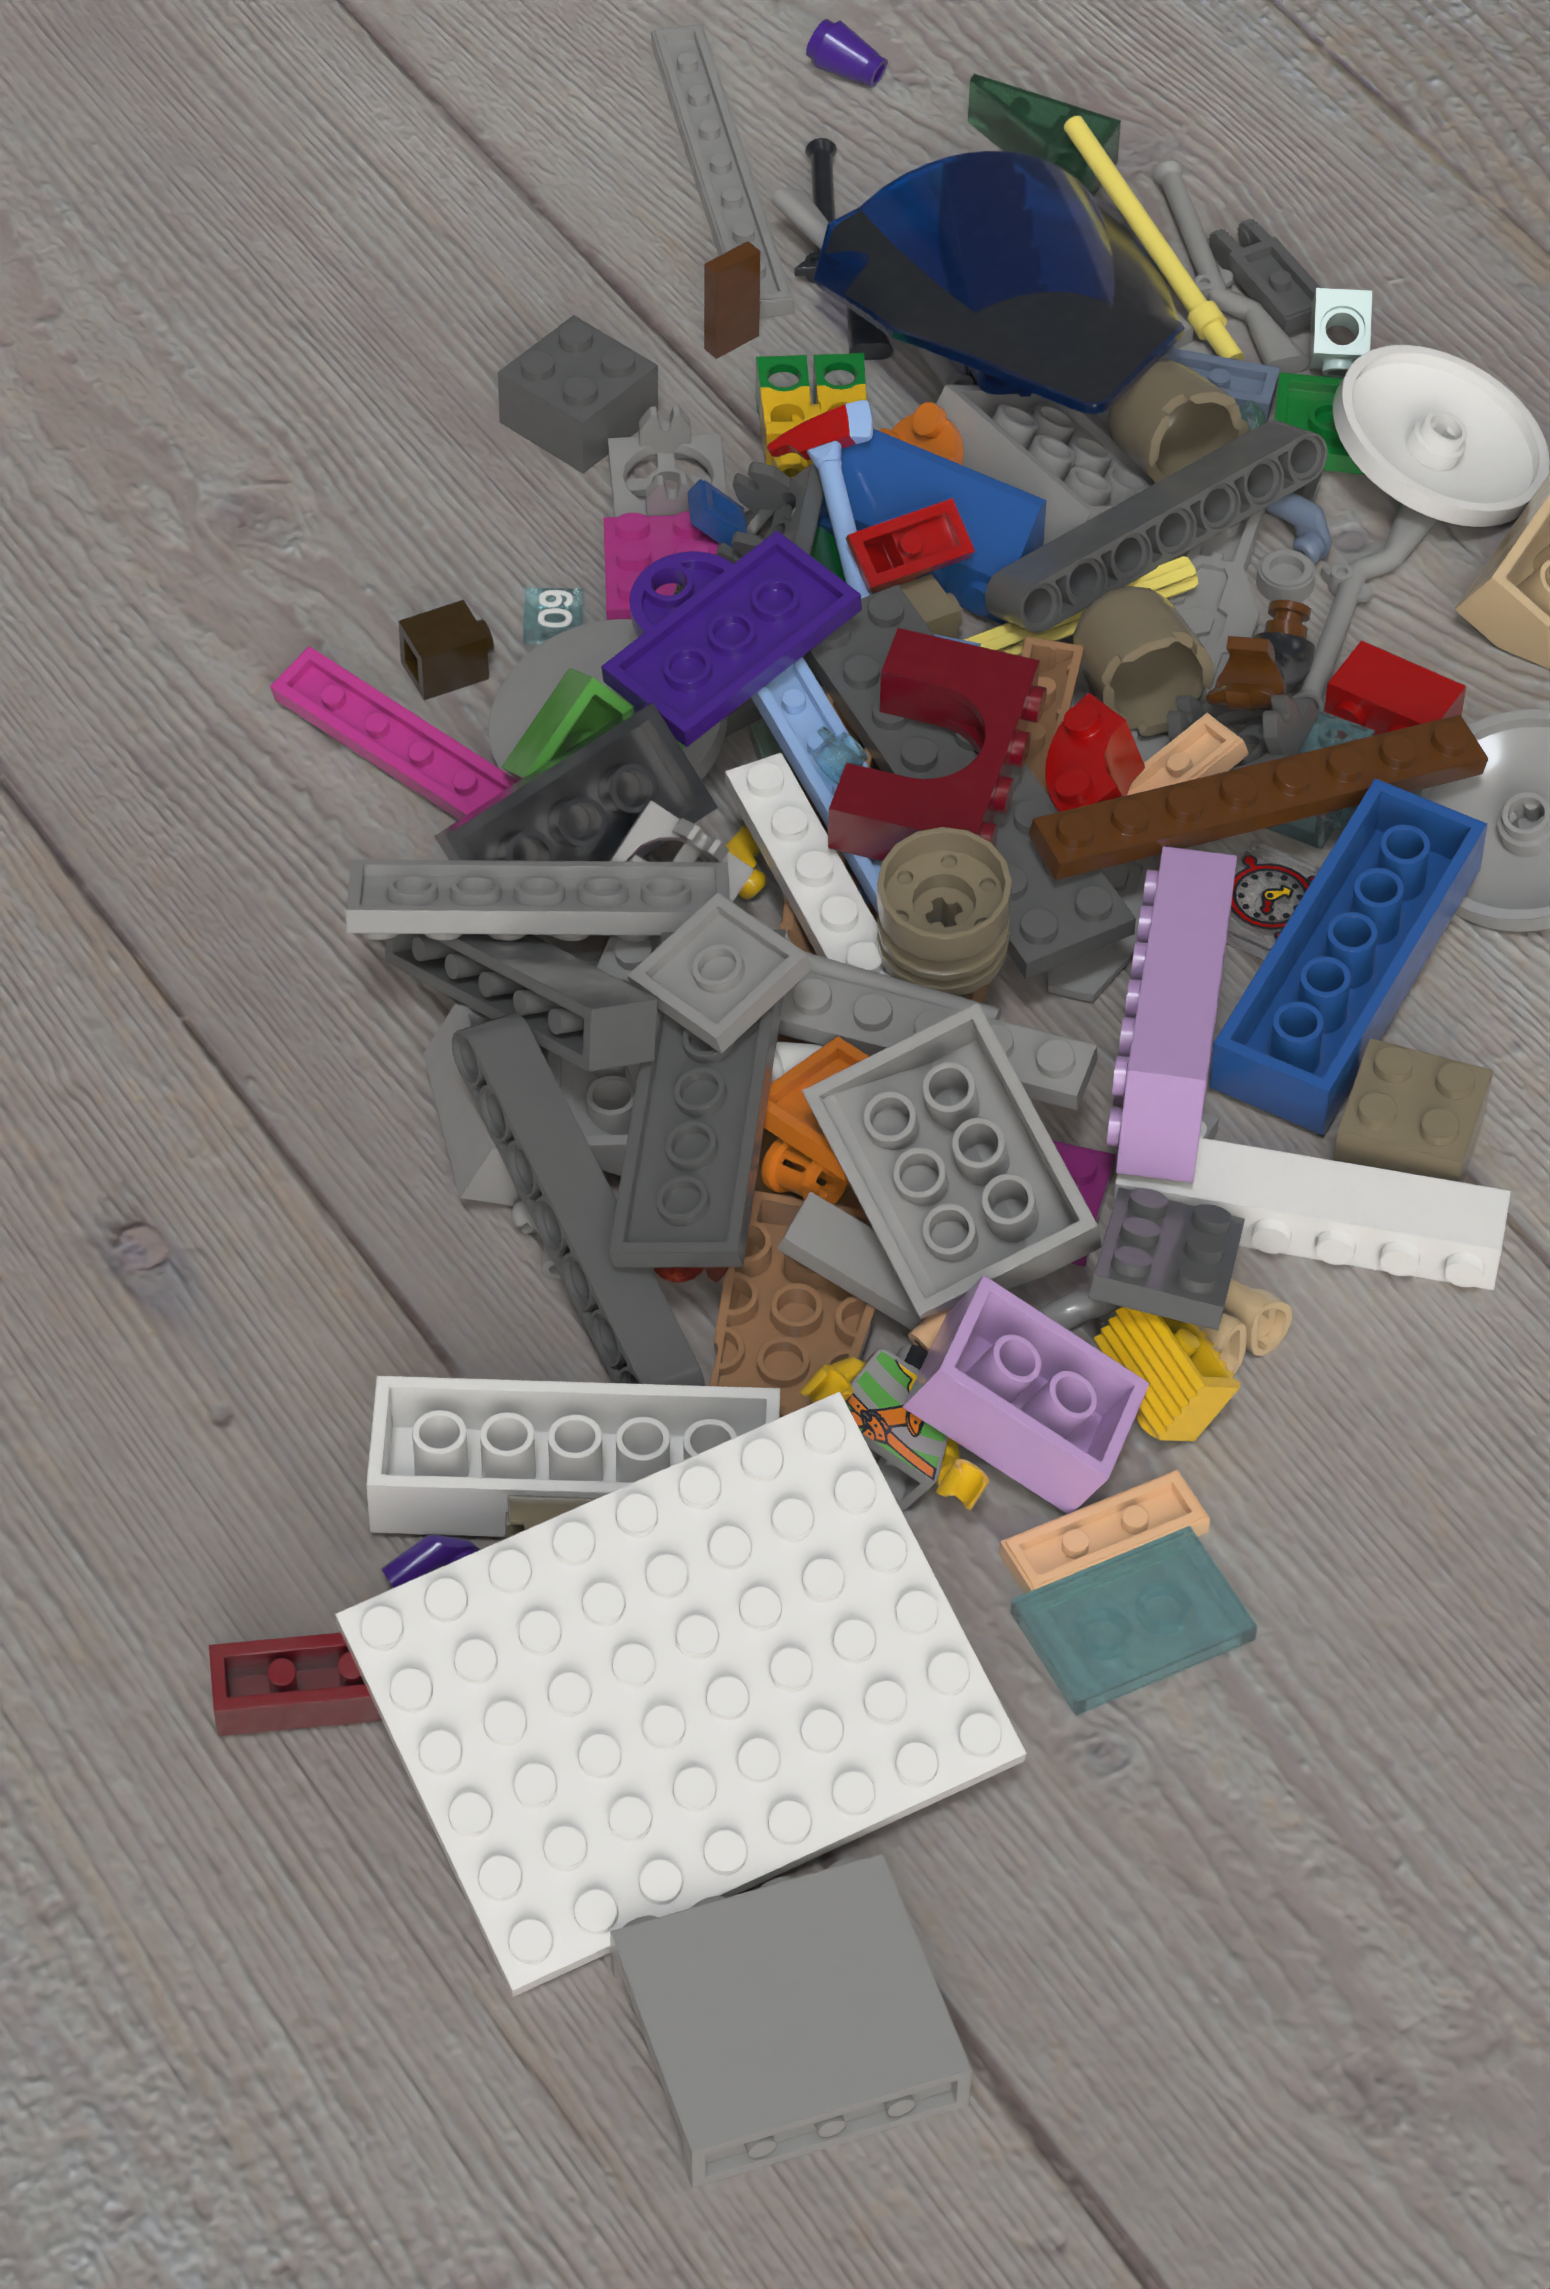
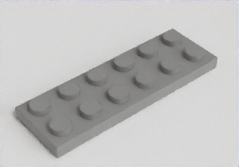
[346,860,730,942]

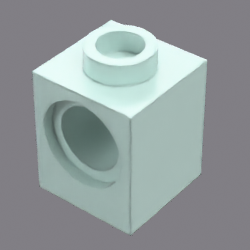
[1309,288,1372,378]

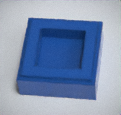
[687,479,747,550]

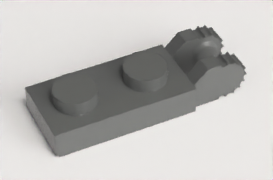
[1208,219,1321,334]

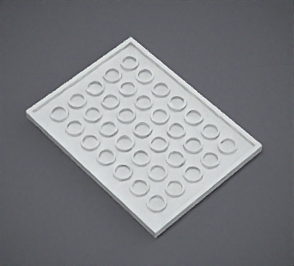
[335,1392,1027,1997]

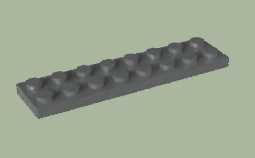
[803,585,1136,979]

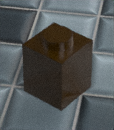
[398,600,494,701]

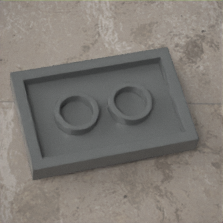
[1088,1187,1245,1330]

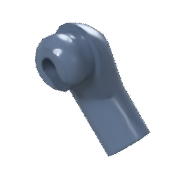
[1267,492,1332,564]

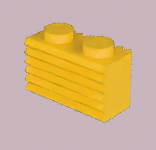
[1093,1307,1241,1441]

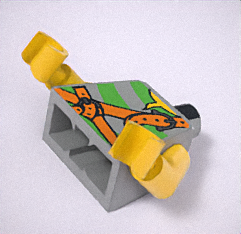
[799,1344,990,1512]

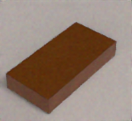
[704,241,761,359]

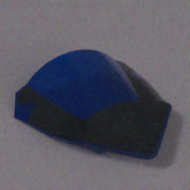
[813,151,1185,414]

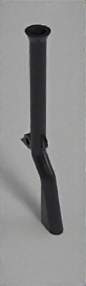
[794,138,894,360]

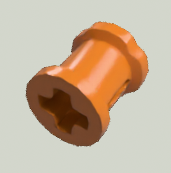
[761,1138,848,1204]

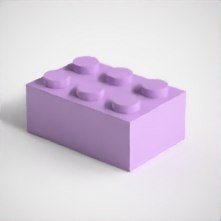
[903,1275,1150,1514]

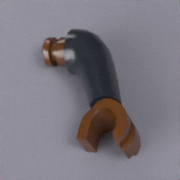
[1206,600,1315,711]

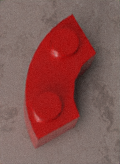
[1045,692,1145,812]

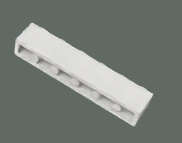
[1113,1138,1511,1290]

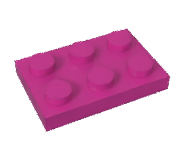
[603,511,719,620]

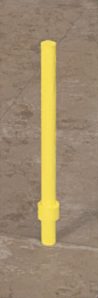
[1063,116,1244,361]

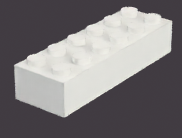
[366,1376,780,1537]

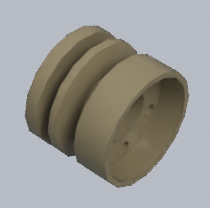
[877,827,1012,996]

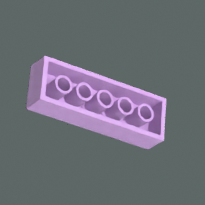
[1106,846,1237,1183]

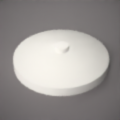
[1333,345,1550,527]

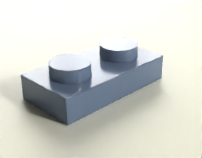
[1167,348,1280,421]

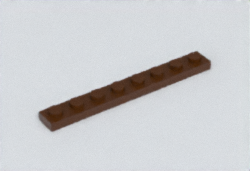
[1028,714,1489,880]

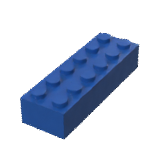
[1210,779,1488,1136]

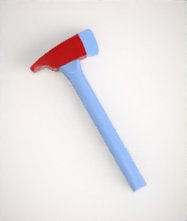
[767,400,873,599]

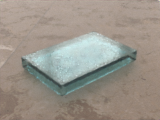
[1010,1526,1258,1716]

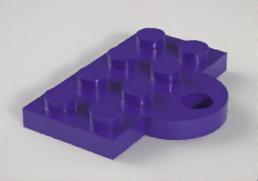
[601,531,862,748]

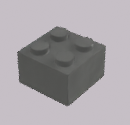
[498,315,658,474]

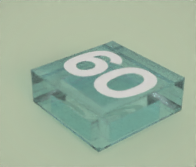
[523,588,584,644]

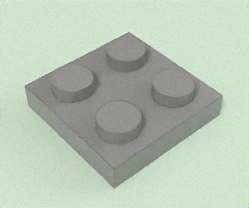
[627,892,812,1054]

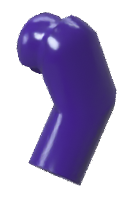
[381,1534,480,1588]

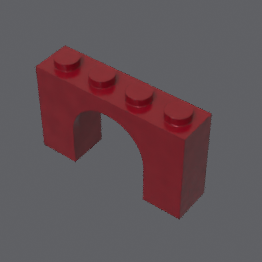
[828,628,1047,861]

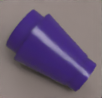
[806,19,888,88]

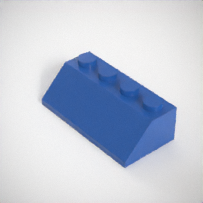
[816,429,1047,624]

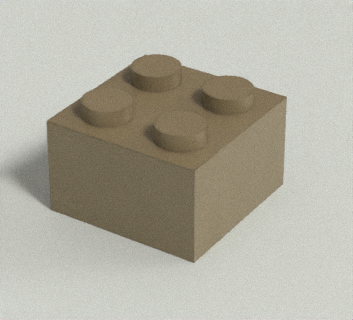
[1333,1038,1493,1183]

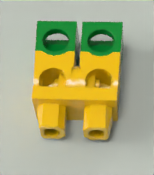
[755,353,867,478]

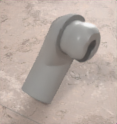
[1037,1289,1122,1330]

